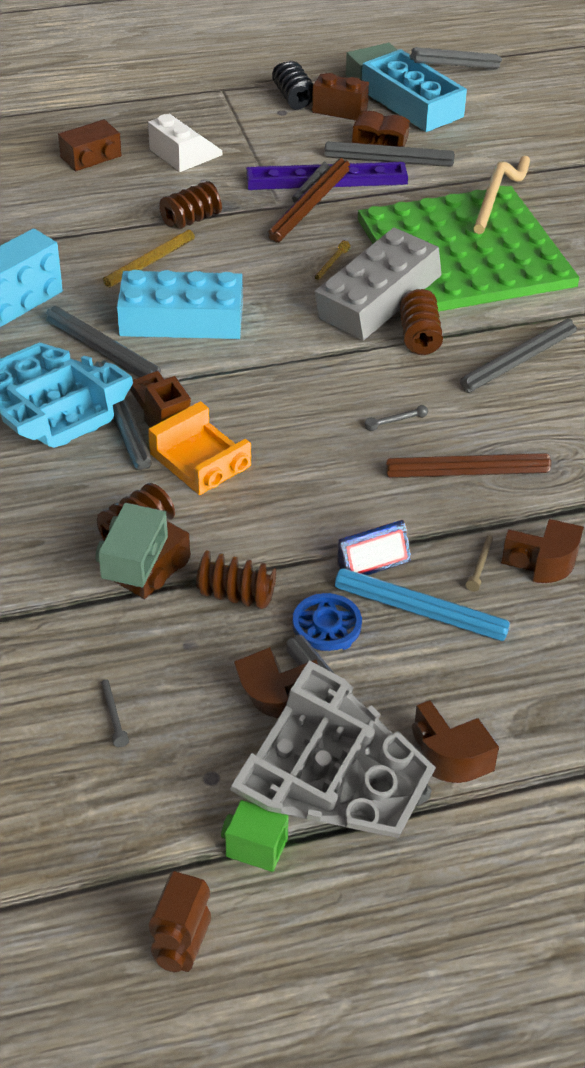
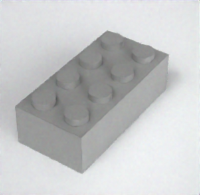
[314,227,442,341]

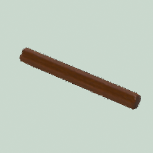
[268,158,350,243]
[386,453,551,478]

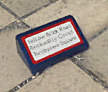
[337,520,411,576]

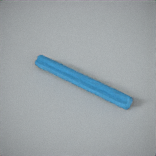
[335,568,510,641]

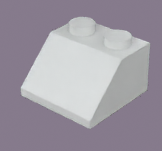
[148,114,222,172]

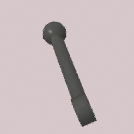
[365,405,428,431]

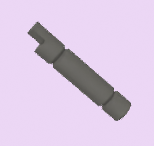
[292,161,331,203]

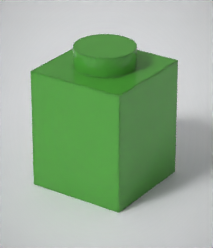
[221,800,289,872]

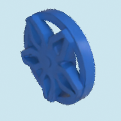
[292,593,362,651]

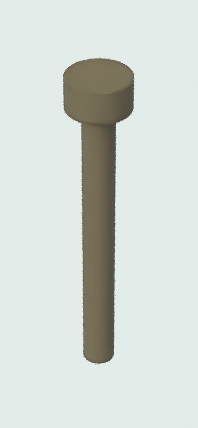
[466,536,493,592]

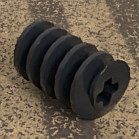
[272,61,314,110]

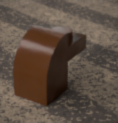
[130,371,191,428]
[501,519,584,583]
[234,647,319,718]
[412,700,499,783]

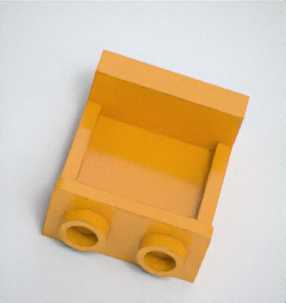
[148,401,251,495]

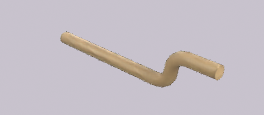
[474,156,530,234]

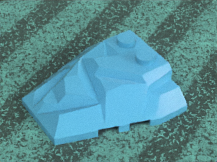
[0,342,133,448]

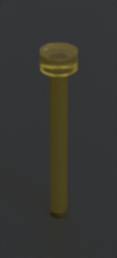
[315,240,351,280]

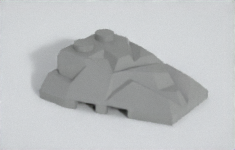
[230,660,436,838]

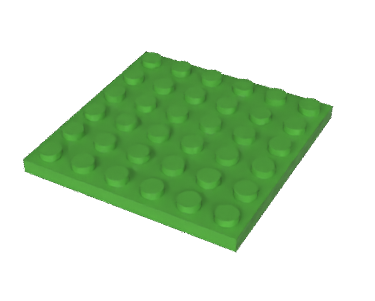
[358,186,580,312]

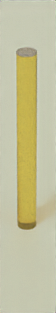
[103,230,195,288]

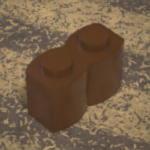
[352,110,410,147]
[149,871,211,972]

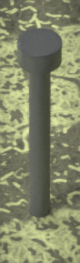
[101,680,129,747]

